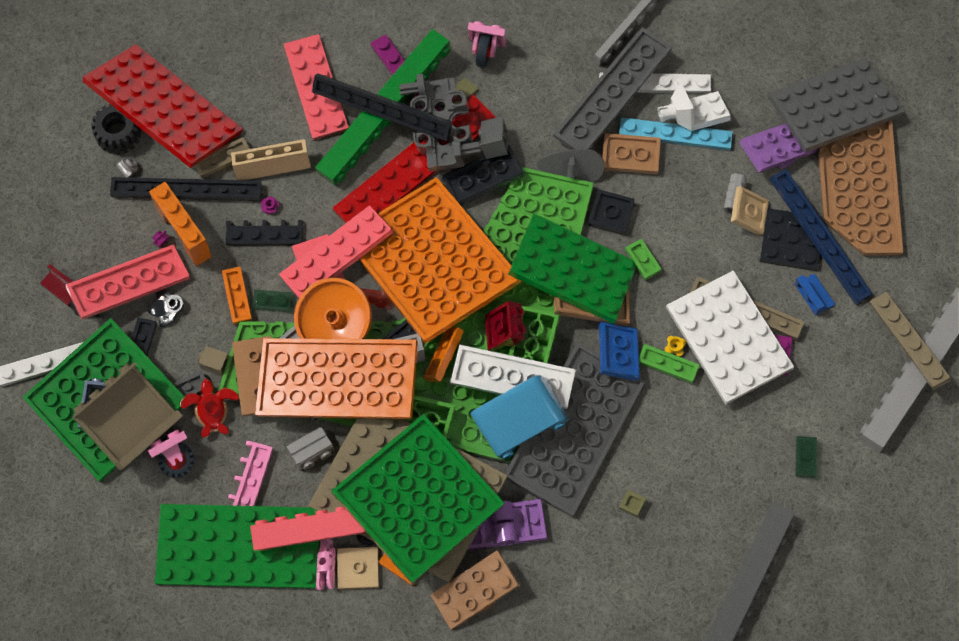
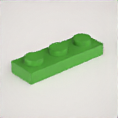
[639,344,700,384]

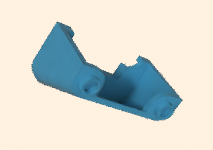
[471,375,569,460]

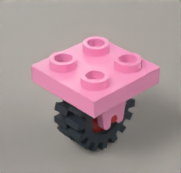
[148,429,194,478]

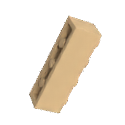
[231,139,311,180]

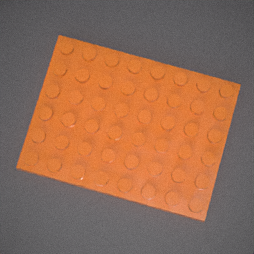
[359,177,522,344]

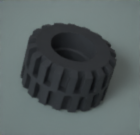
[91,104,142,155]

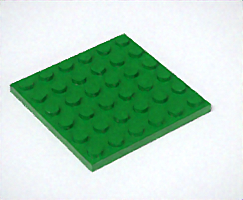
[22,318,184,482]
[331,414,504,584]

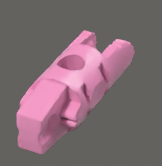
[316,539,336,590]

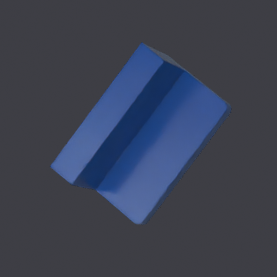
[795,274,835,316]

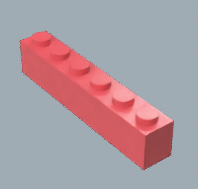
[250,507,366,551]

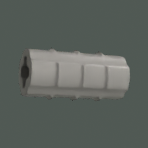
[724,173,747,214]

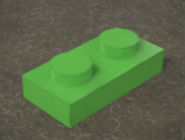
[625,239,662,280]

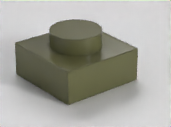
[619,490,646,517]

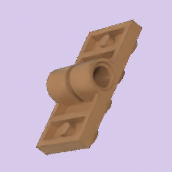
[431,550,520,630]

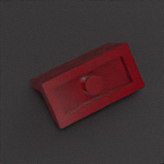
[40,264,73,307]

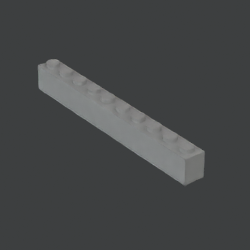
[859,287,959,453]

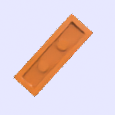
[222,267,252,325]
[423,327,464,382]

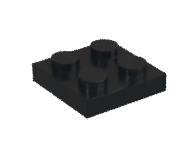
[588,189,635,235]

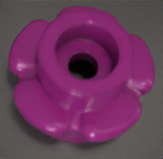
[261,196,279,214]
[152,230,170,248]

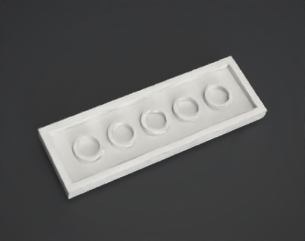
[451,345,576,409]

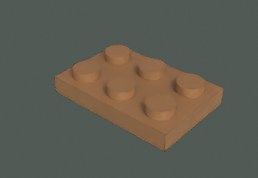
[602,133,661,175]

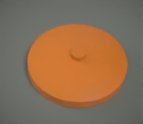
[294,278,372,339]

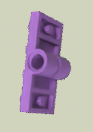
[740,124,820,173]
[467,499,547,551]

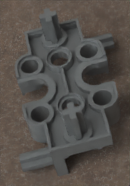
[399,74,481,172]

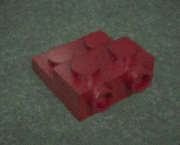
[485,301,526,352]

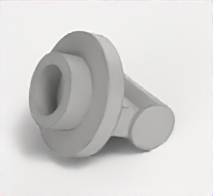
[117,157,138,177]

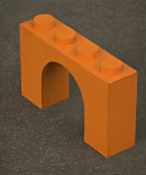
[149,182,212,266]

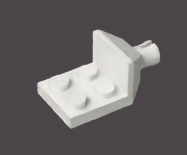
[658,84,730,131]

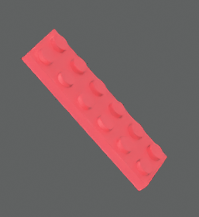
[284,34,348,141]
[279,205,393,298]
[66,244,189,320]

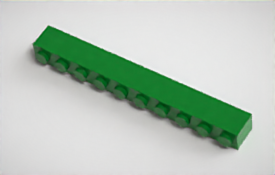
[315,29,451,186]

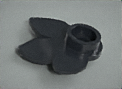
[147,290,184,327]

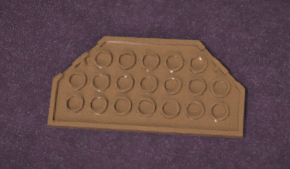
[818,120,903,256]

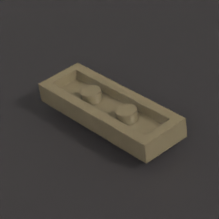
[195,137,250,179]

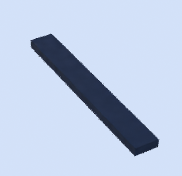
[769,169,872,305]

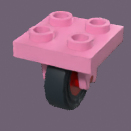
[467,22,507,68]

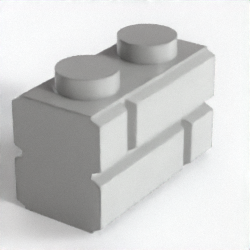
[286,427,334,470]

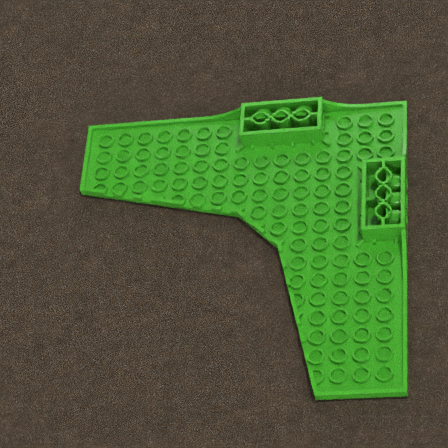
[218,167,594,464]

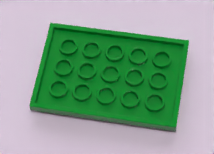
[508,213,636,324]

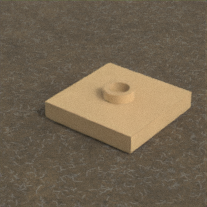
[731,186,769,235]
[337,547,379,590]

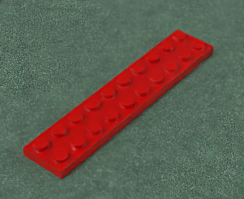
[332,94,497,224]

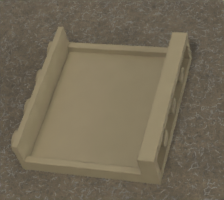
[72,362,183,470]

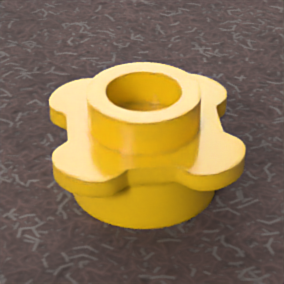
[665,336,686,357]

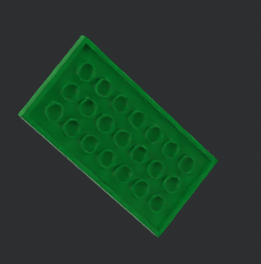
[155,504,320,589]

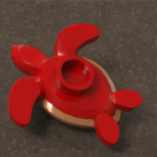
[180,378,239,438]

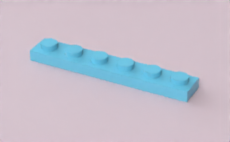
[619,117,733,151]

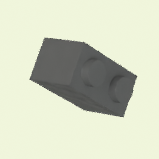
[479,116,508,159]

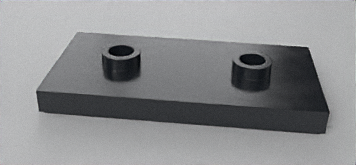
[442,144,525,206]

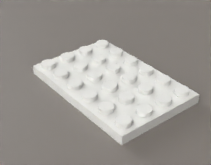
[666,271,794,405]

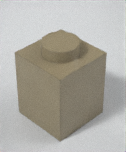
[198,346,229,376]

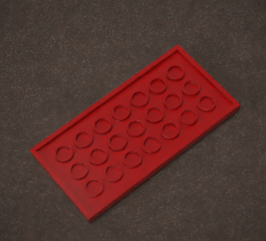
[82,44,243,168]

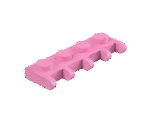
[228,441,273,506]

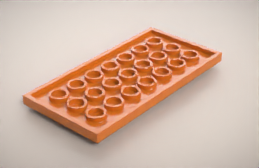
[255,338,418,419]

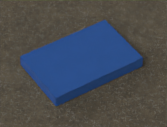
[599,322,640,381]

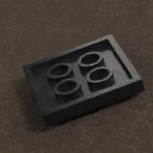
[760,208,824,271]

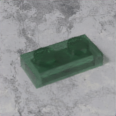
[252,289,293,312]
[795,436,817,478]

